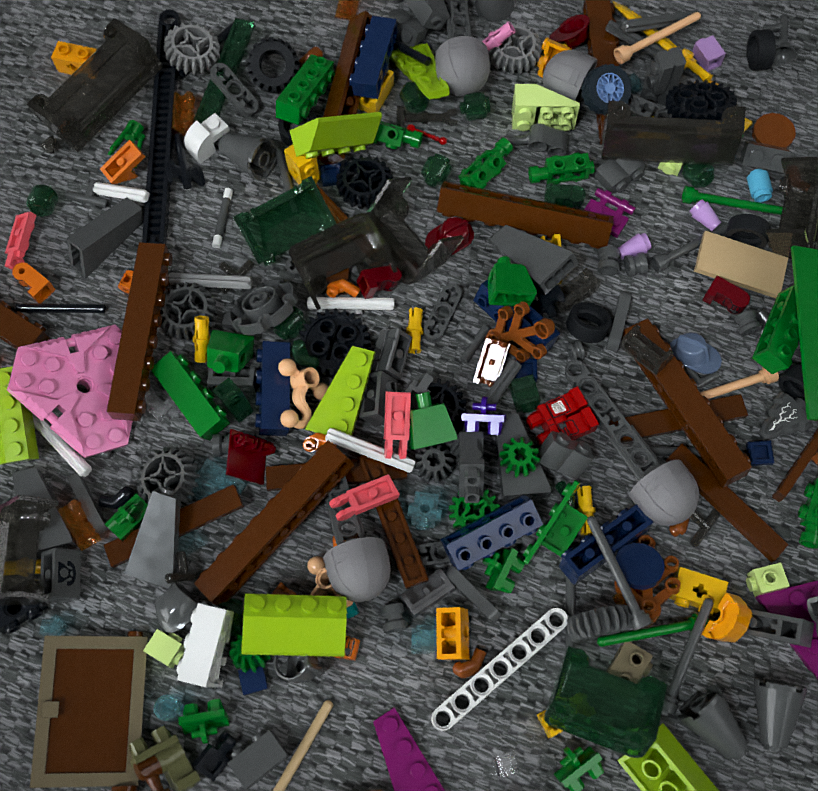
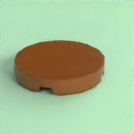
[752,113,796,148]

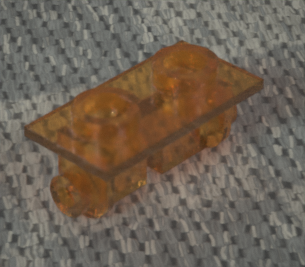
[335,0,359,20]
[172,92,195,136]
[57,499,102,551]

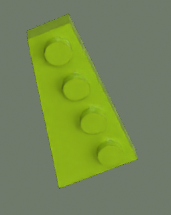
[390,43,450,100]
[305,346,376,435]

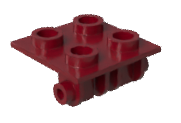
[226,429,276,485]

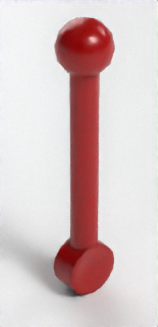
[407,124,447,145]

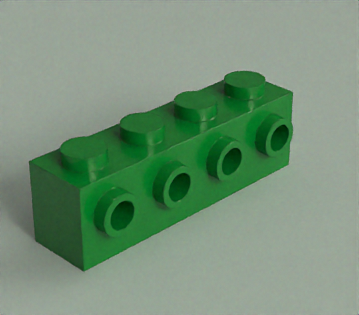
[276,54,335,125]
[752,285,799,374]
[151,351,230,441]

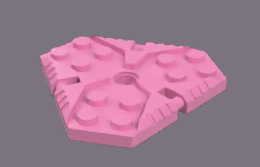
[7,325,133,458]

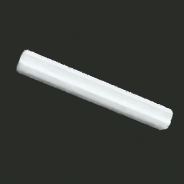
[307,297,394,310]
[33,414,92,477]
[325,428,415,473]

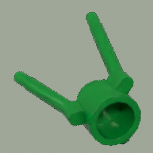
[108,120,146,168]

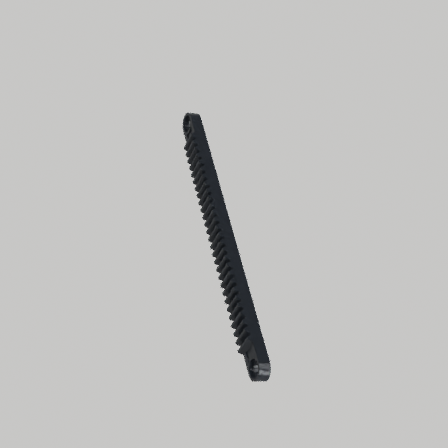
[142,9,181,244]

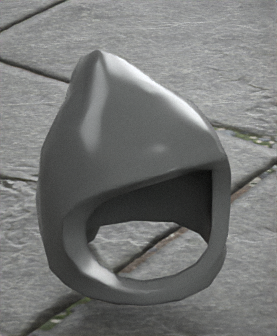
[155,581,207,633]
[273,655,325,683]

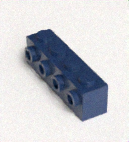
[349,16,398,99]
[473,279,560,355]
[255,341,290,436]
[440,495,543,571]
[559,504,653,585]

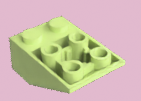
[512,84,580,131]

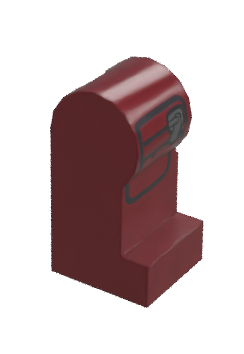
[356,265,402,299]
[702,276,750,314]

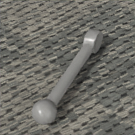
[316,309,362,316]

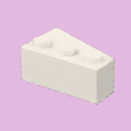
[177,603,234,688]

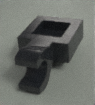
[192,731,237,782]

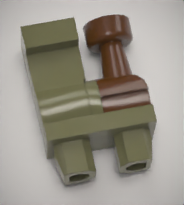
[129,726,201,791]

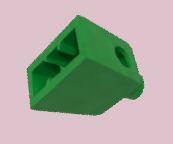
[488,256,537,307]
[207,330,254,374]
[408,391,458,450]

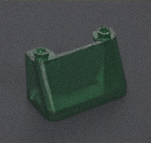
[233,176,337,267]
[544,646,667,758]

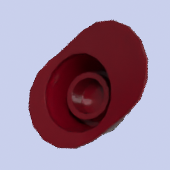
[549,14,590,49]
[425,217,474,258]

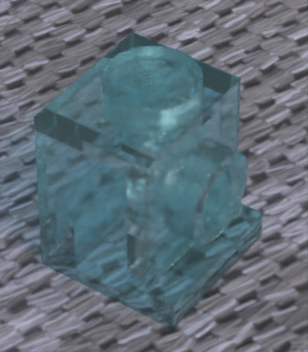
[411,625,437,654]

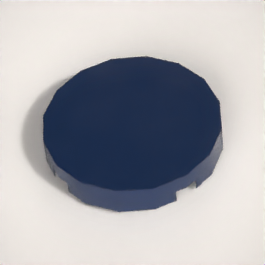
[615,543,664,590]

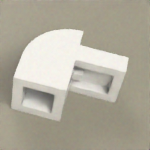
[184,113,230,164]

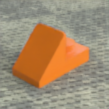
[100,140,145,184]

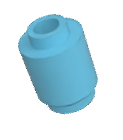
[747,169,773,202]

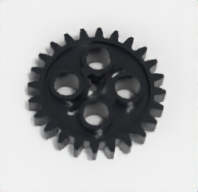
[665,79,737,126]
[297,308,371,379]

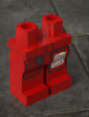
[526,386,599,446]

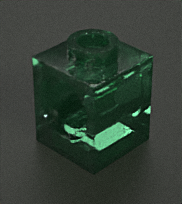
[509,375,541,413]

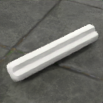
[93,182,150,203]

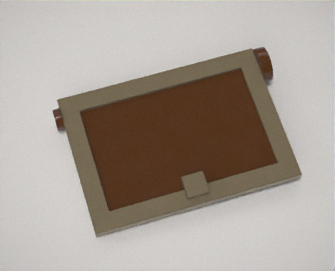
[30,631,148,791]

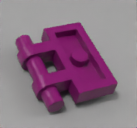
[584,188,636,238]

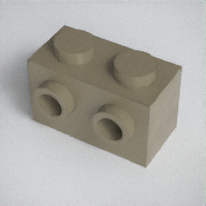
[599,642,653,701]

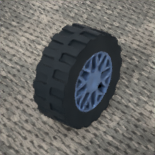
[581,64,632,115]

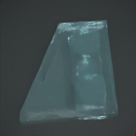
[187,458,247,500]

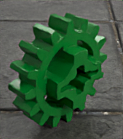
[449,489,500,529]

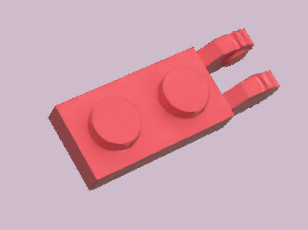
[384,392,411,459]
[329,475,400,521]

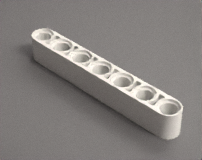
[431,608,568,732]

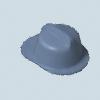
[669,332,722,374]

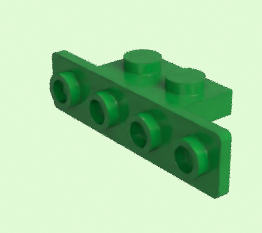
[523,480,588,565]

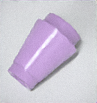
[689,199,721,231]
[618,233,652,260]

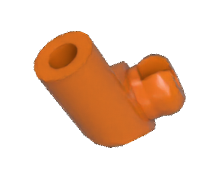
[326,279,360,298]
[303,432,337,452]

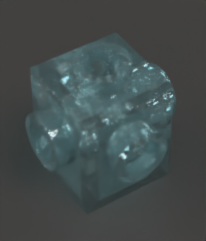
[407,491,442,530]

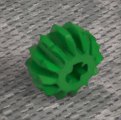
[499,437,540,478]
[229,634,271,674]

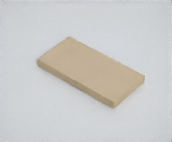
[694,231,788,298]

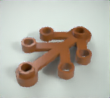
[485,301,555,363]
[615,535,681,622]

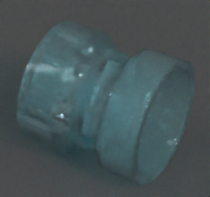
[154,695,184,722]

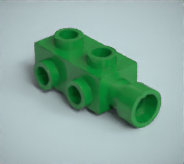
[374,121,423,149]
[458,138,513,189]
[528,153,594,185]
[797,478,818,549]

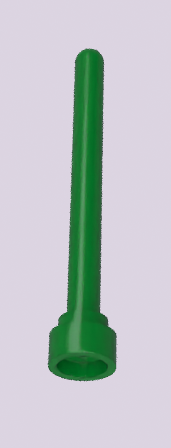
[681,186,786,215]
[597,613,709,647]

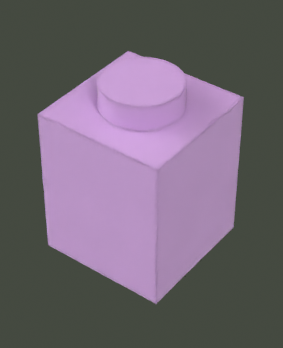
[692,35,726,72]

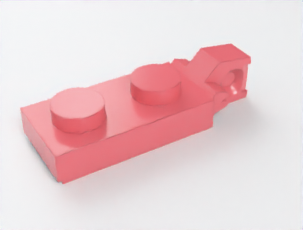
[5,212,36,270]

